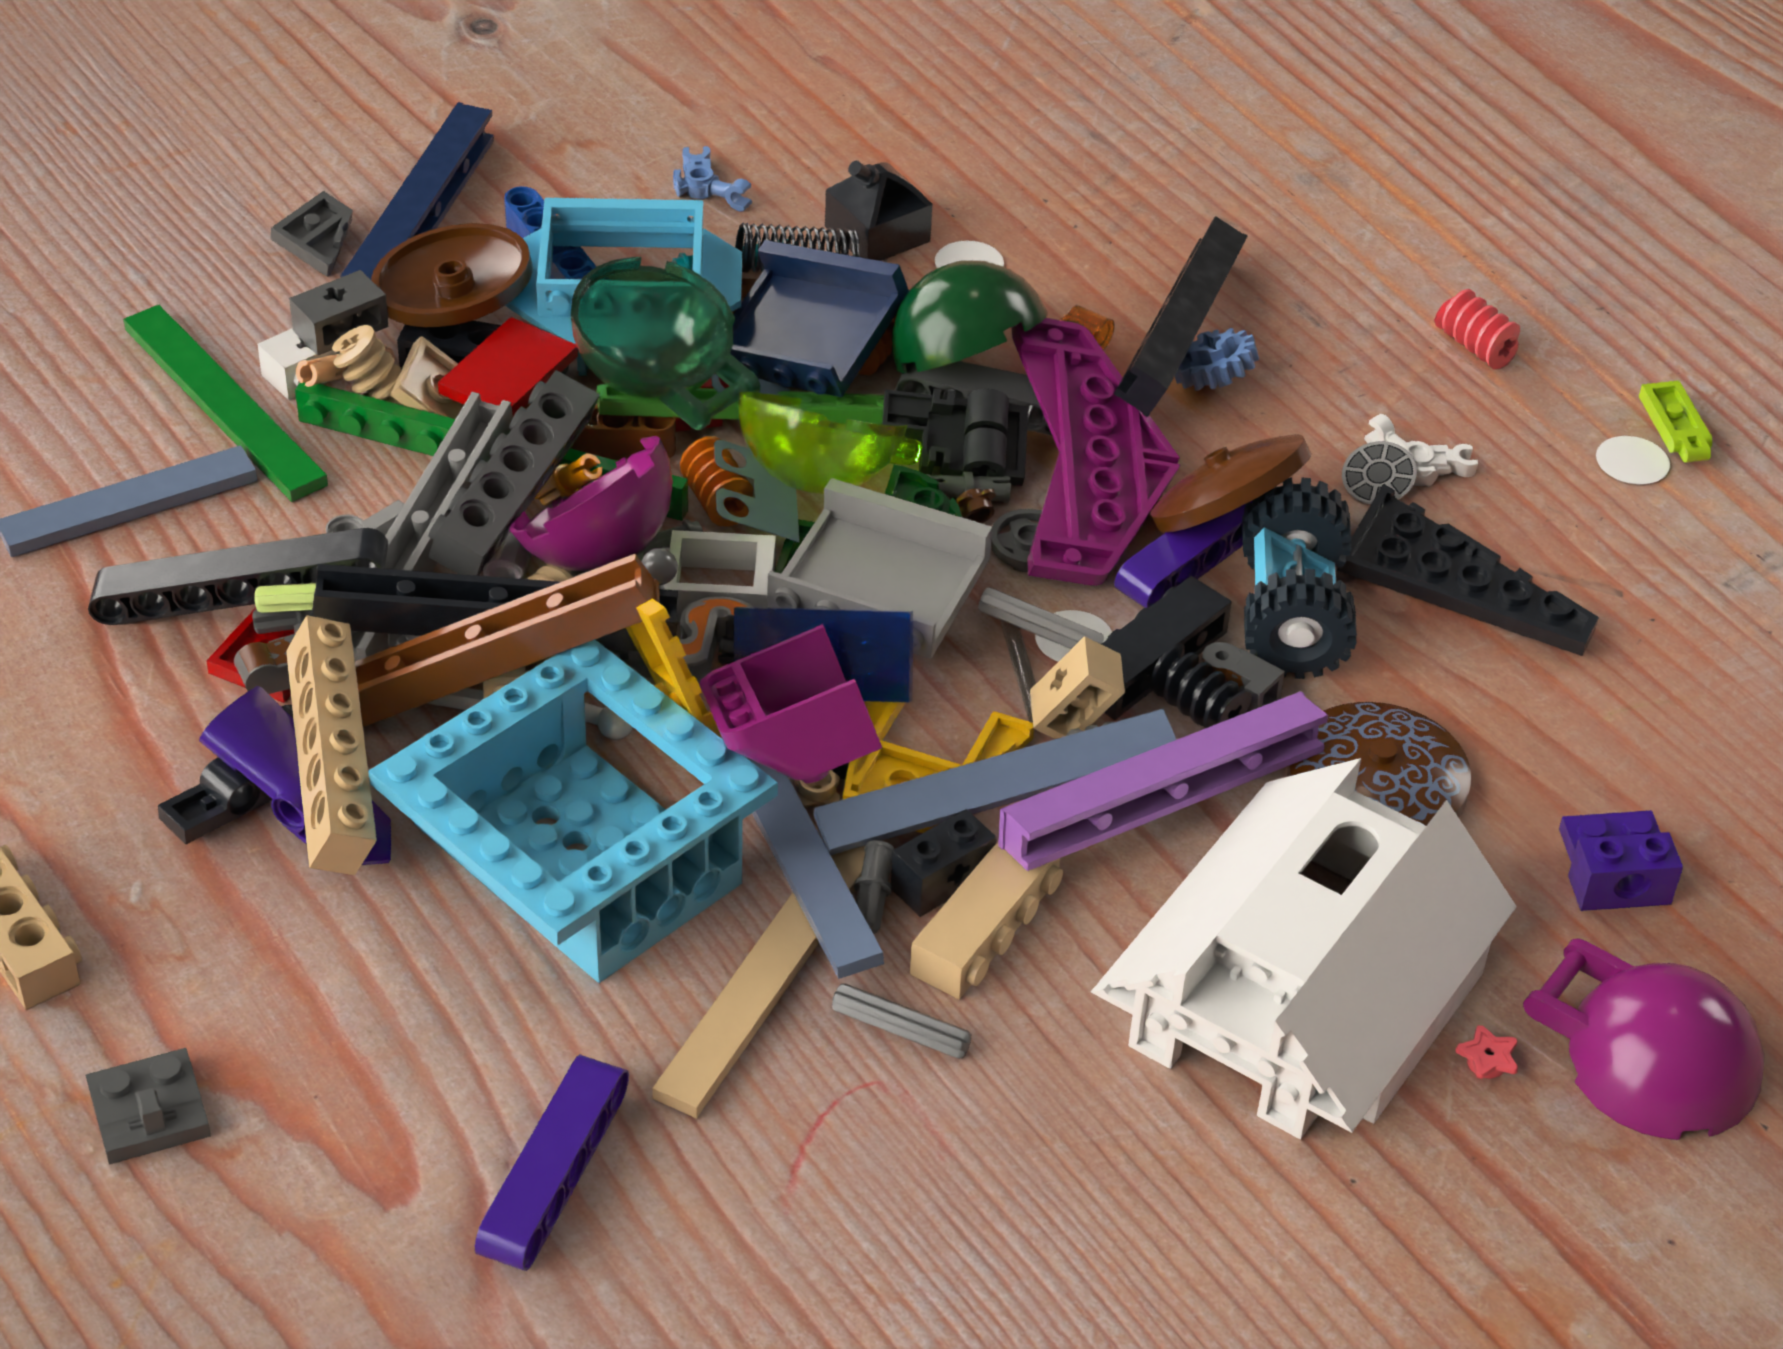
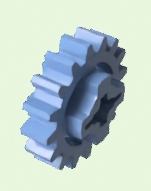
[1174,328,1259,390]

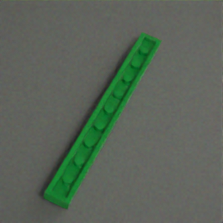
[295,382,688,521]

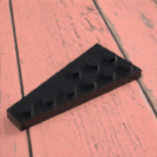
[1337,483,1599,656]

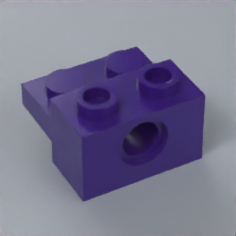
[1559,810,1683,911]

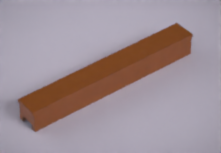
[355,553,659,727]

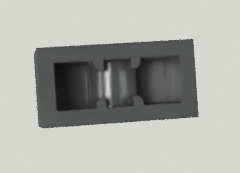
[289,270,389,356]

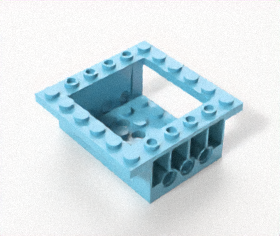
[368,640,778,983]

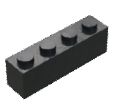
[1101,576,1232,720]

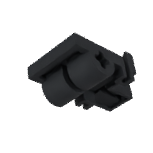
[881,389,1029,486]

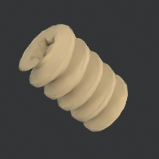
[332,325,404,406]

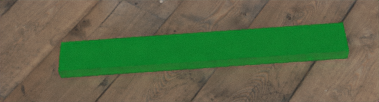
[123,304,328,502]

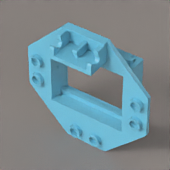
[505,198,742,377]

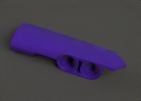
[199,686,391,865]

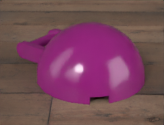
[509,436,673,572]
[1523,938,1764,1140]

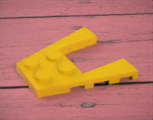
[626,599,722,738]
[842,673,1035,833]

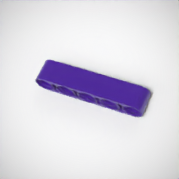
[1114,493,1265,608]
[475,1055,629,1271]

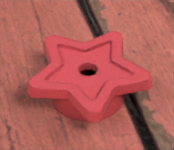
[1455,1025,1518,1079]

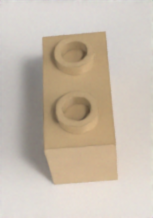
[1030,636,1125,739]

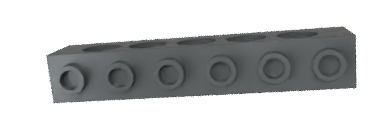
[428,370,600,576]

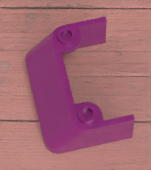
[699,624,882,783]

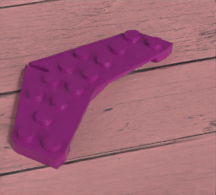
[1011,318,1181,586]

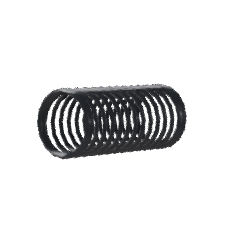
[735,222,860,274]

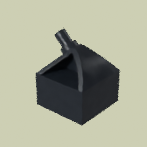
[825,160,933,261]

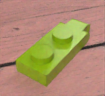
[1639,380,1713,463]

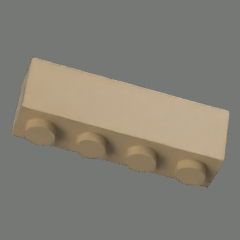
[910,840,1063,999]

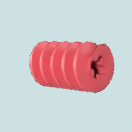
[1434,289,1520,369]

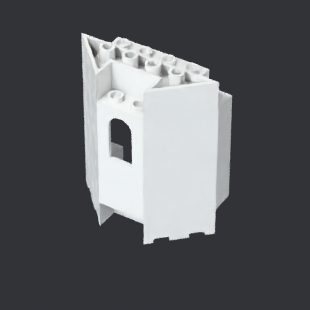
[1091,758,1517,1140]

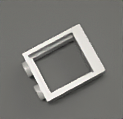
[659,530,776,627]

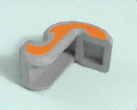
[679,596,761,686]

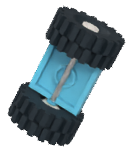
[1242,477,1357,679]

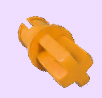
[535,453,602,506]

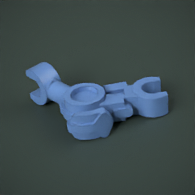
[673,146,752,211]

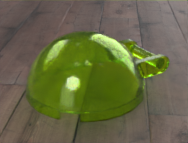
[739,391,922,494]

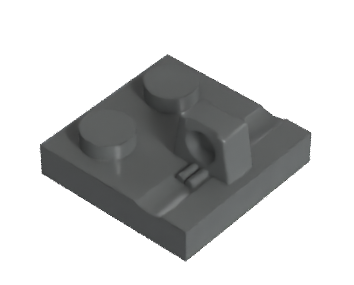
[86,1048,211,1165]

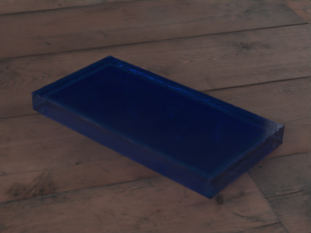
[734,607,913,703]

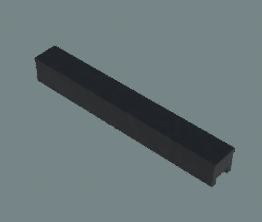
[1114,216,1248,417]
[312,564,678,651]

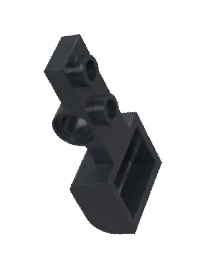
[158,704,293,845]

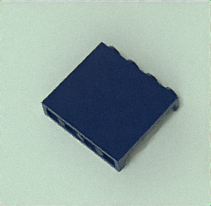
[695,240,909,397]

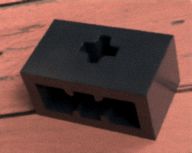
[891,809,996,917]

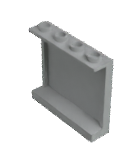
[767,478,992,659]

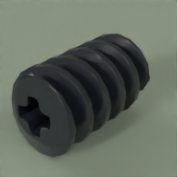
[1151,644,1252,728]

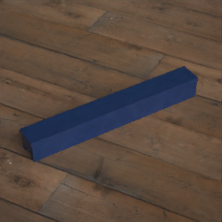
[340,102,494,280]

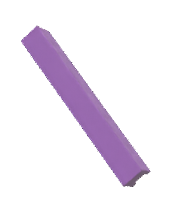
[998,691,1328,871]

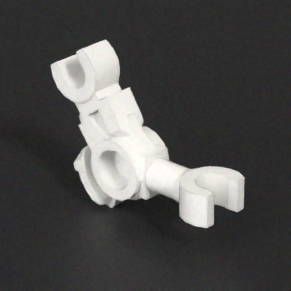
[1364,414,1478,487]

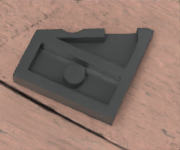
[270,191,353,277]

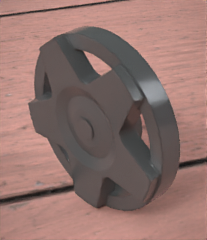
[991,509,1042,572]

